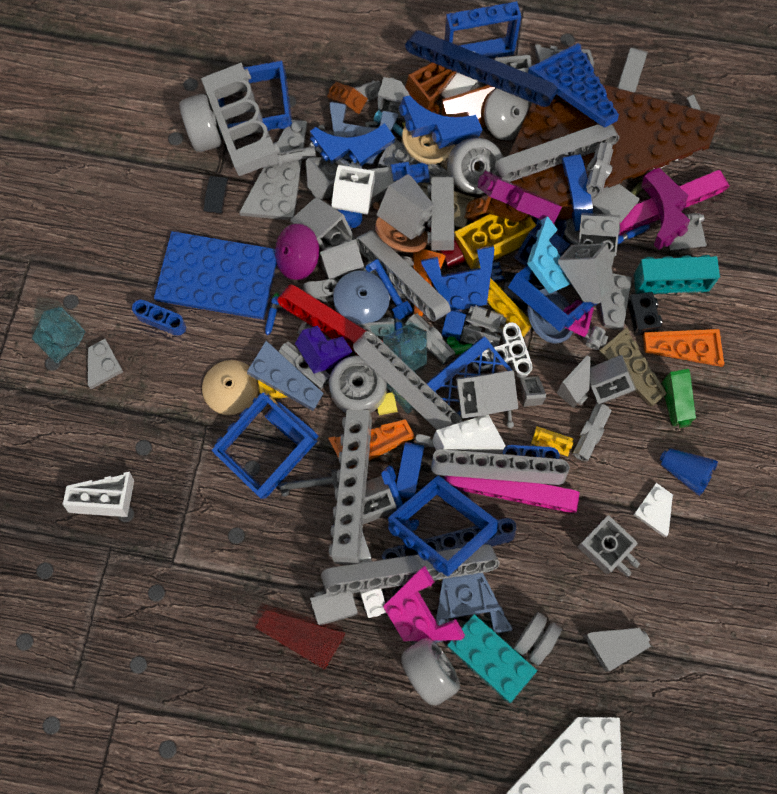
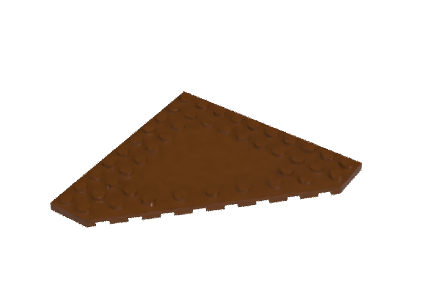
[486,84,720,223]

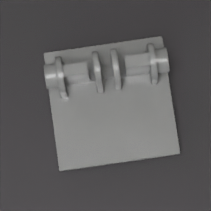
[669,213,706,251]

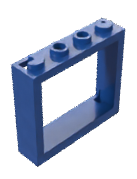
[444,2,521,59]
[218,61,292,136]
[508,266,598,332]
[211,392,318,499]
[388,475,498,577]

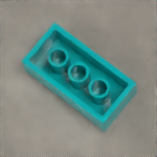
[633,255,720,294]
[446,614,537,703]

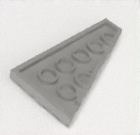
[239,120,307,220]

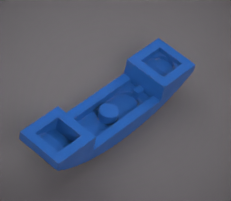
[562,154,593,232]

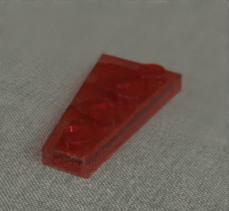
[255,610,346,670]

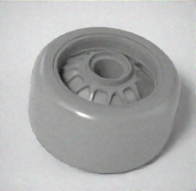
[179,94,222,152]
[447,138,503,194]
[329,355,387,413]
[401,638,460,706]

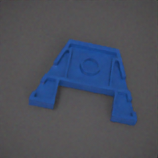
[421,245,494,311]

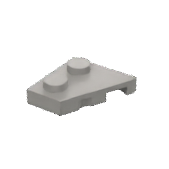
[88,339,124,389]

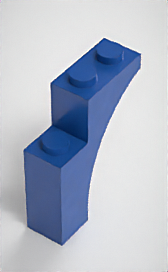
[399,95,482,149]
[309,123,395,166]

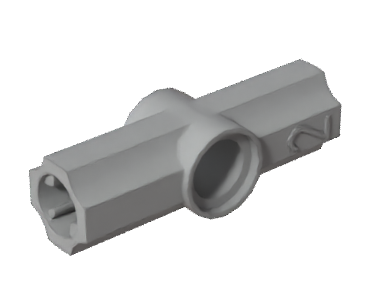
[586,142,613,195]
[405,313,455,365]
[279,341,330,389]
[572,403,612,462]

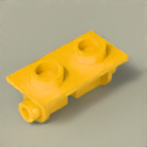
[531,426,573,457]

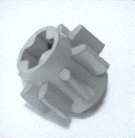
[583,326,608,350]

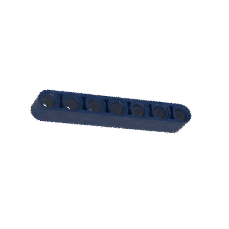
[382,518,516,560]

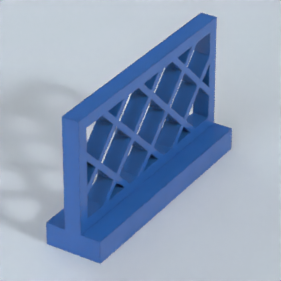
[426,336,512,416]

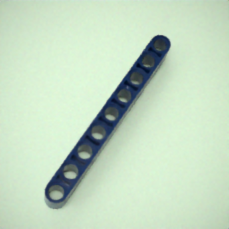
[405,30,558,107]

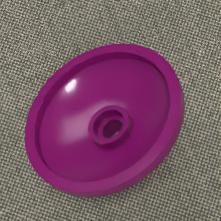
[275,224,319,280]

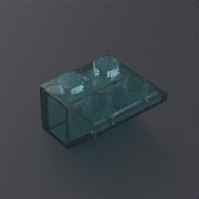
[32,307,85,364]
[383,324,427,371]

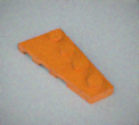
[643,329,724,367]
[328,419,415,469]

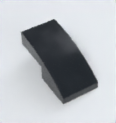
[204,176,228,214]

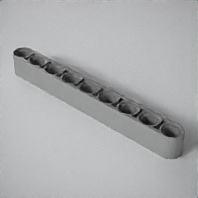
[321,545,500,596]

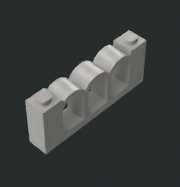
[201,63,280,176]

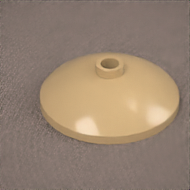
[402,125,455,164]
[202,360,259,416]

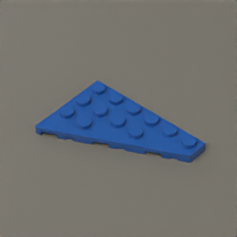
[528,43,619,128]

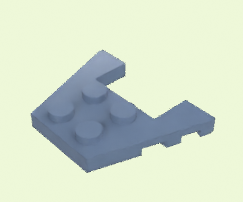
[330,102,399,165]
[434,573,512,643]

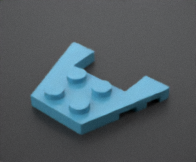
[527,216,572,294]

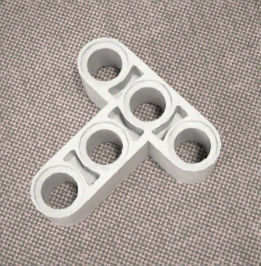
[472,323,532,378]

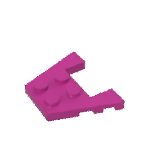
[383,566,465,641]

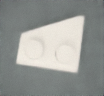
[634,483,673,537]

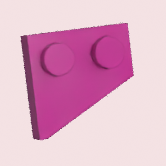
[563,300,594,337]

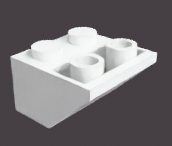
[332,165,375,214]

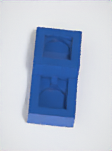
[391,162,430,183]

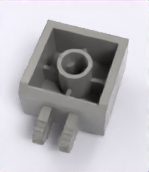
[578,515,640,577]

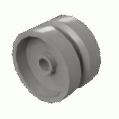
[513,611,562,666]

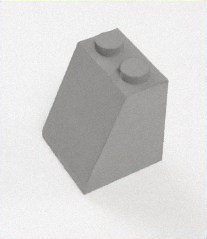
[377,174,434,240]
[290,197,355,254]
[558,243,614,304]

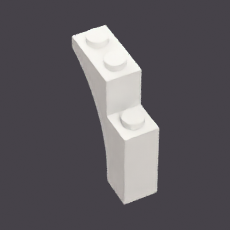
[344,532,386,618]

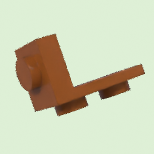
[327,82,368,114]
[464,195,491,222]

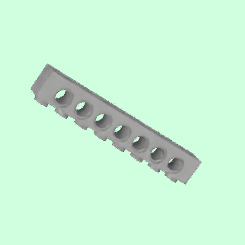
[329,410,372,565]

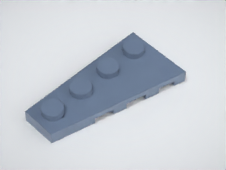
[247,341,323,411]

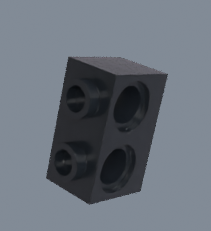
[627,292,662,336]

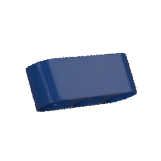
[132,300,186,336]
[264,401,319,446]
[396,442,424,499]
[502,445,560,459]

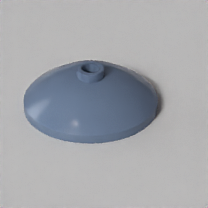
[333,271,390,325]
[528,289,573,343]

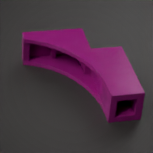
[641,168,690,250]
[477,170,562,224]

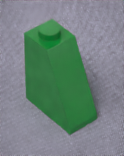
[661,369,696,428]

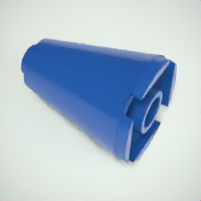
[660,448,718,496]

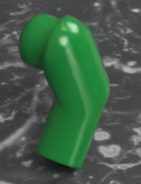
[446,336,472,355]

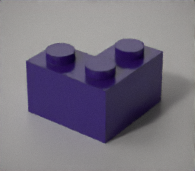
[295,326,352,374]

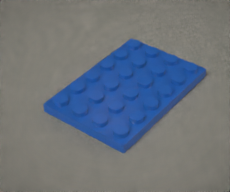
[154,231,277,320]

